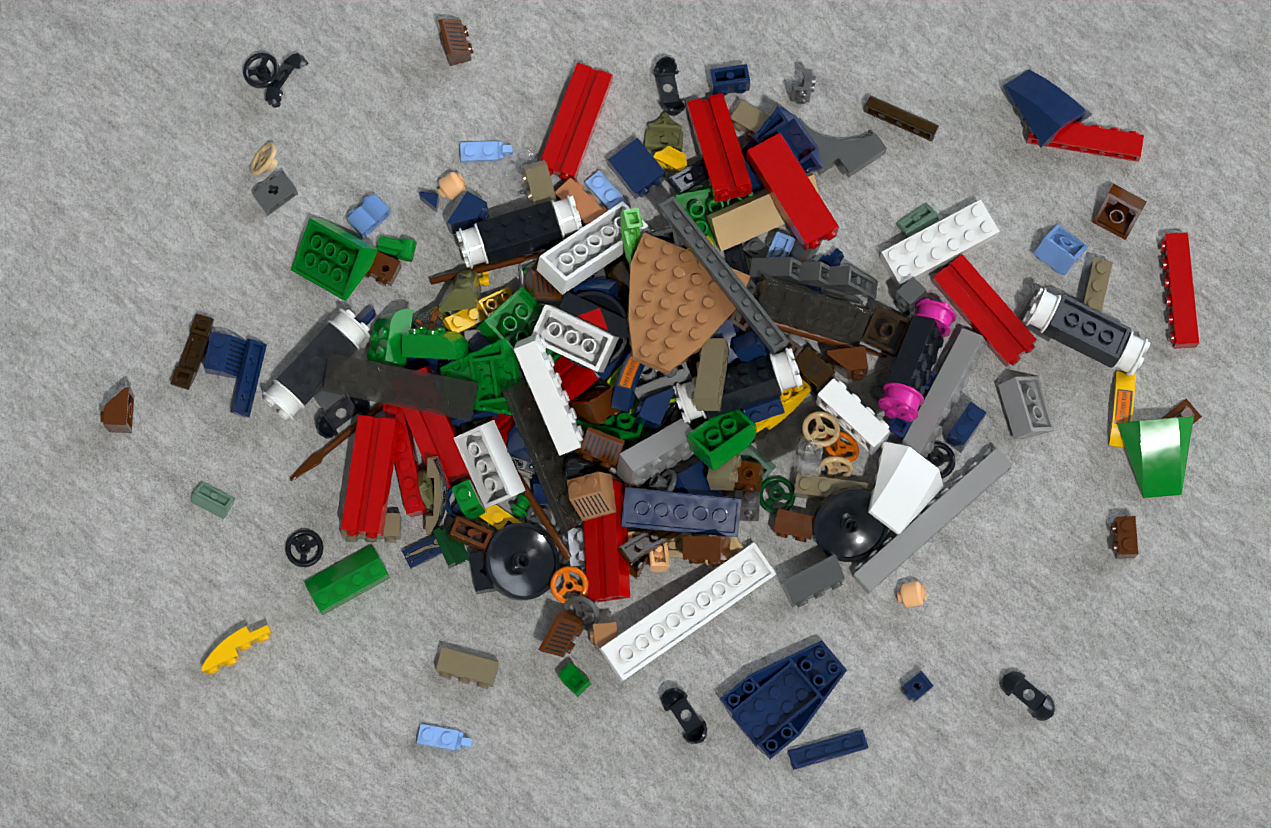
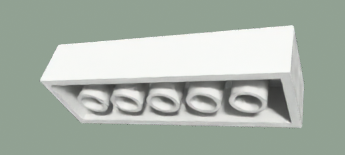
[880,200,1000,290]
[536,201,648,295]
[514,333,585,456]

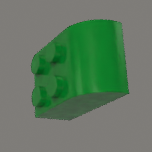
[367,309,413,371]
[402,326,470,360]
[686,409,756,471]

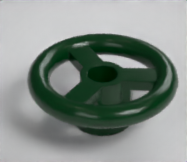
[760,476,796,514]

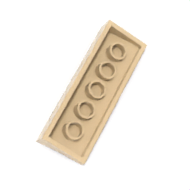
[707,172,819,252]

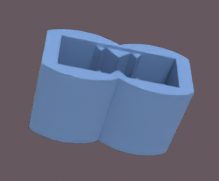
[347,194,391,239]

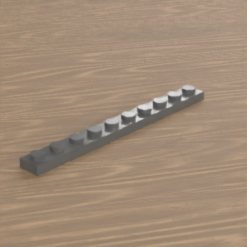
[657,196,789,354]

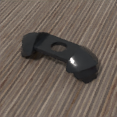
[264,53,309,108]
[654,56,686,116]
[316,392,370,439]
[564,459,611,478]
[1001,671,1055,721]
[661,688,708,744]

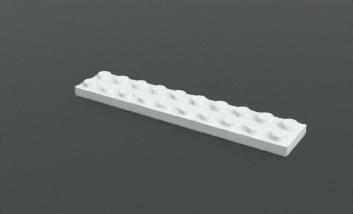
[599,542,776,682]

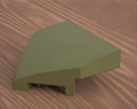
[645,112,683,152]
[418,470,434,510]

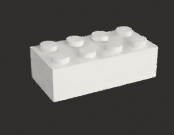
[531,304,619,372]
[816,378,890,455]
[454,420,526,508]

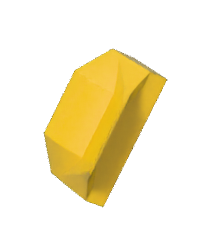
[654,146,688,174]

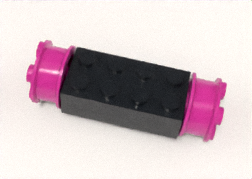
[878,298,956,422]

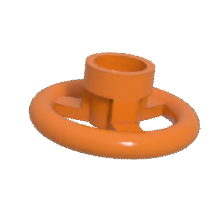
[824,431,859,462]
[550,566,588,605]

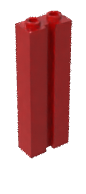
[540,62,613,181]
[687,93,752,202]
[746,133,839,251]
[932,254,1037,367]
[484,355,598,450]
[391,366,470,488]
[341,415,400,539]
[584,478,631,603]

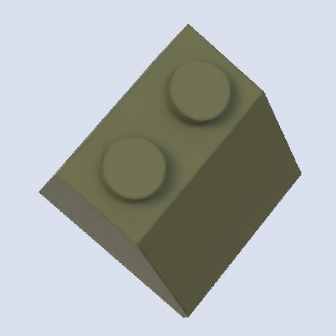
[439,270,482,312]

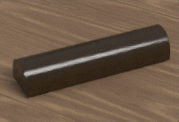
[864,95,939,142]

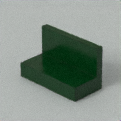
[433,526,470,569]

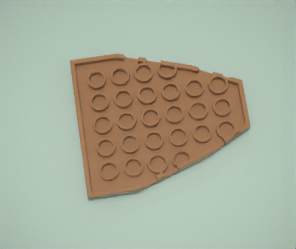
[627,232,750,374]

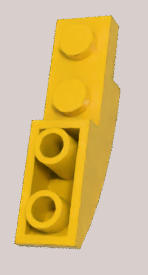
[443,286,513,333]
[755,380,812,433]
[201,625,273,675]

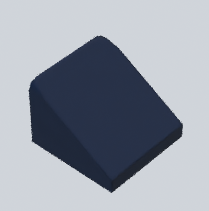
[419,192,440,212]
[354,306,376,326]

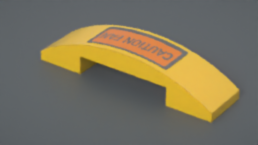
[1109,371,1135,448]

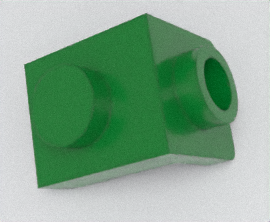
[557,662,591,697]

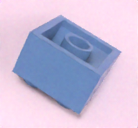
[1034,224,1088,276]

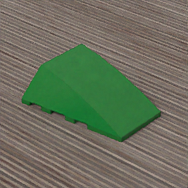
[440,338,523,415]
[1117,417,1194,498]

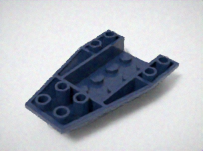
[720,640,847,760]

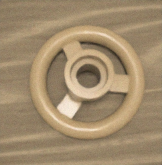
[250,143,277,176]
[802,411,840,447]
[815,456,853,480]

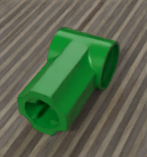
[377,236,417,262]

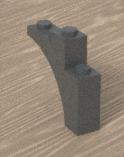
[798,117,887,178]

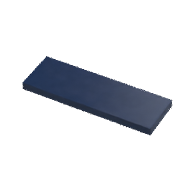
[622,487,742,537]

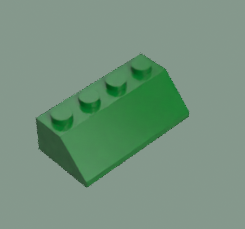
[304,544,390,616]

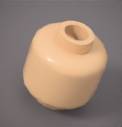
[438,172,467,200]
[897,581,927,608]

